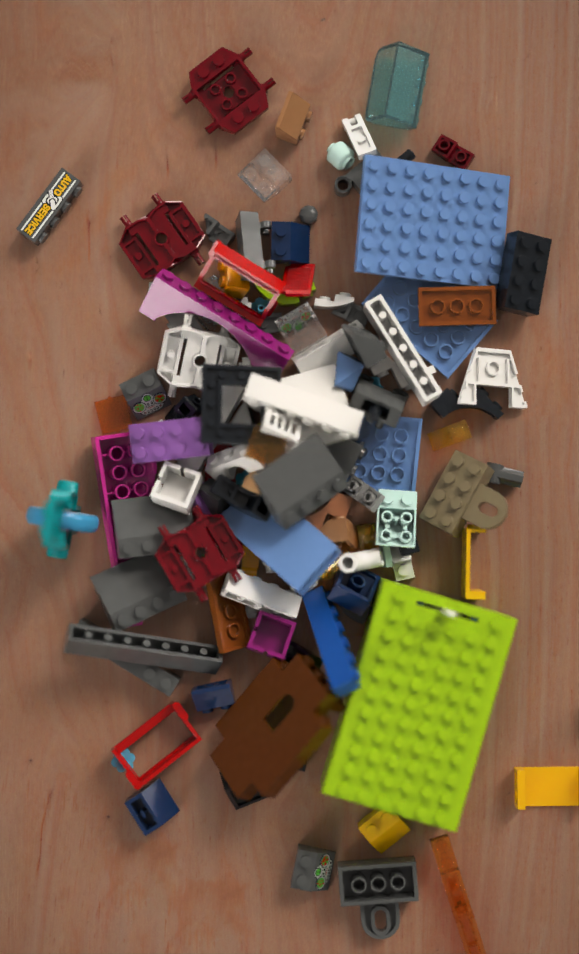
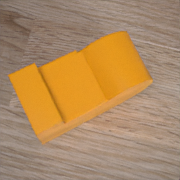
[241,546,260,576]

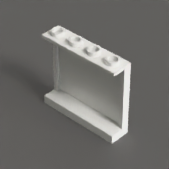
[281,364,359,453]

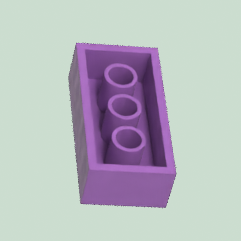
[128,417,214,464]

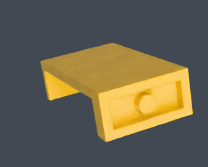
[461,524,486,600]
[514,766,579,810]

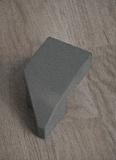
[204,213,236,247]

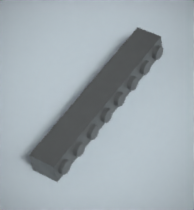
[63,623,223,675]

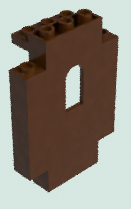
[210,654,346,801]

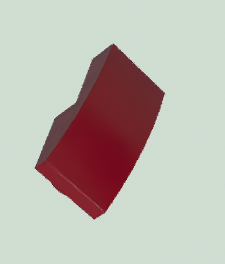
[431,134,475,169]

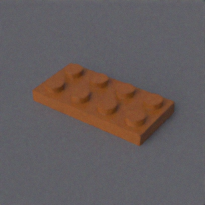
[418,285,497,327]
[206,572,251,654]

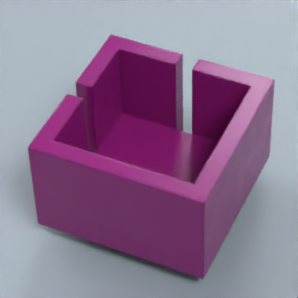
[246,610,296,660]

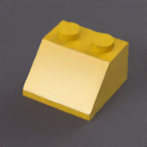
[357,809,411,854]

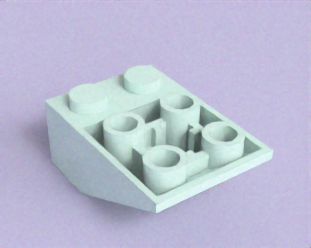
[376,489,417,548]

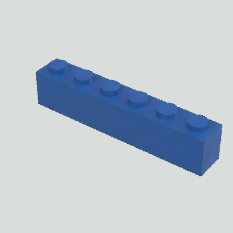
[302,585,361,698]

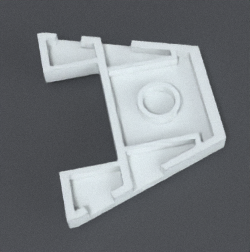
[457,347,527,409]

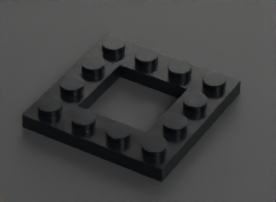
[200,364,281,446]

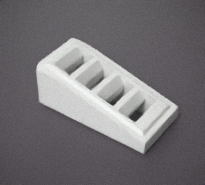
[260,409,303,443]

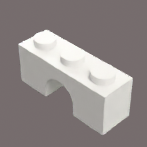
[205,445,268,480]

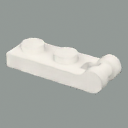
[342,113,377,160]

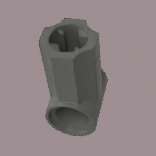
[487,462,524,488]

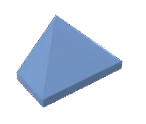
[334,351,364,392]

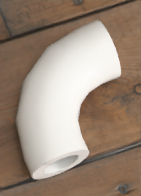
[338,547,384,573]

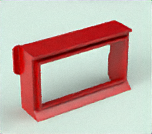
[194,240,286,327]
[111,701,202,790]

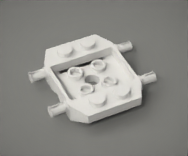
[156,313,241,398]

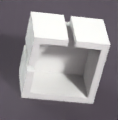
[150,460,203,515]

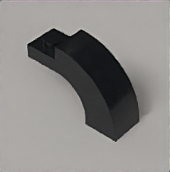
[209,474,271,522]

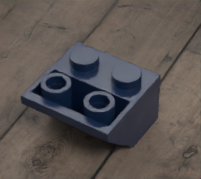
[125,778,180,836]

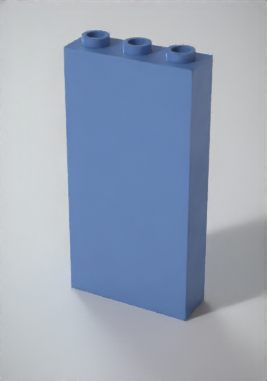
[220,506,342,597]

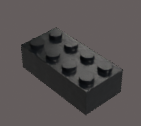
[496,230,552,317]

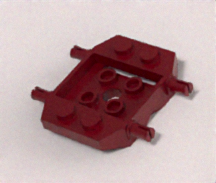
[182,47,276,135]
[119,193,206,280]
[155,505,245,603]

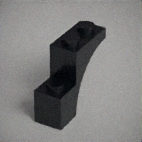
[429,386,504,420]

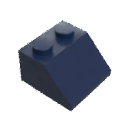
[271,221,310,264]
[327,570,381,616]
[191,679,236,714]

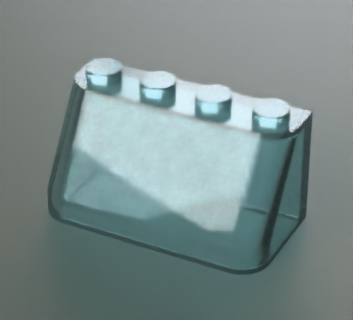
[365,41,430,130]

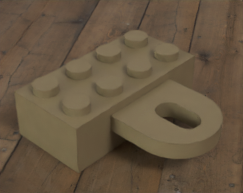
[419,450,508,539]

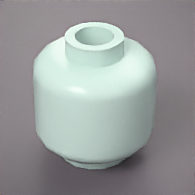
[327,141,355,170]

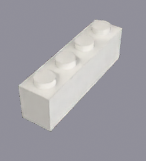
[291,320,364,373]
[220,569,302,621]

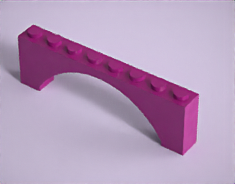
[139,269,294,373]

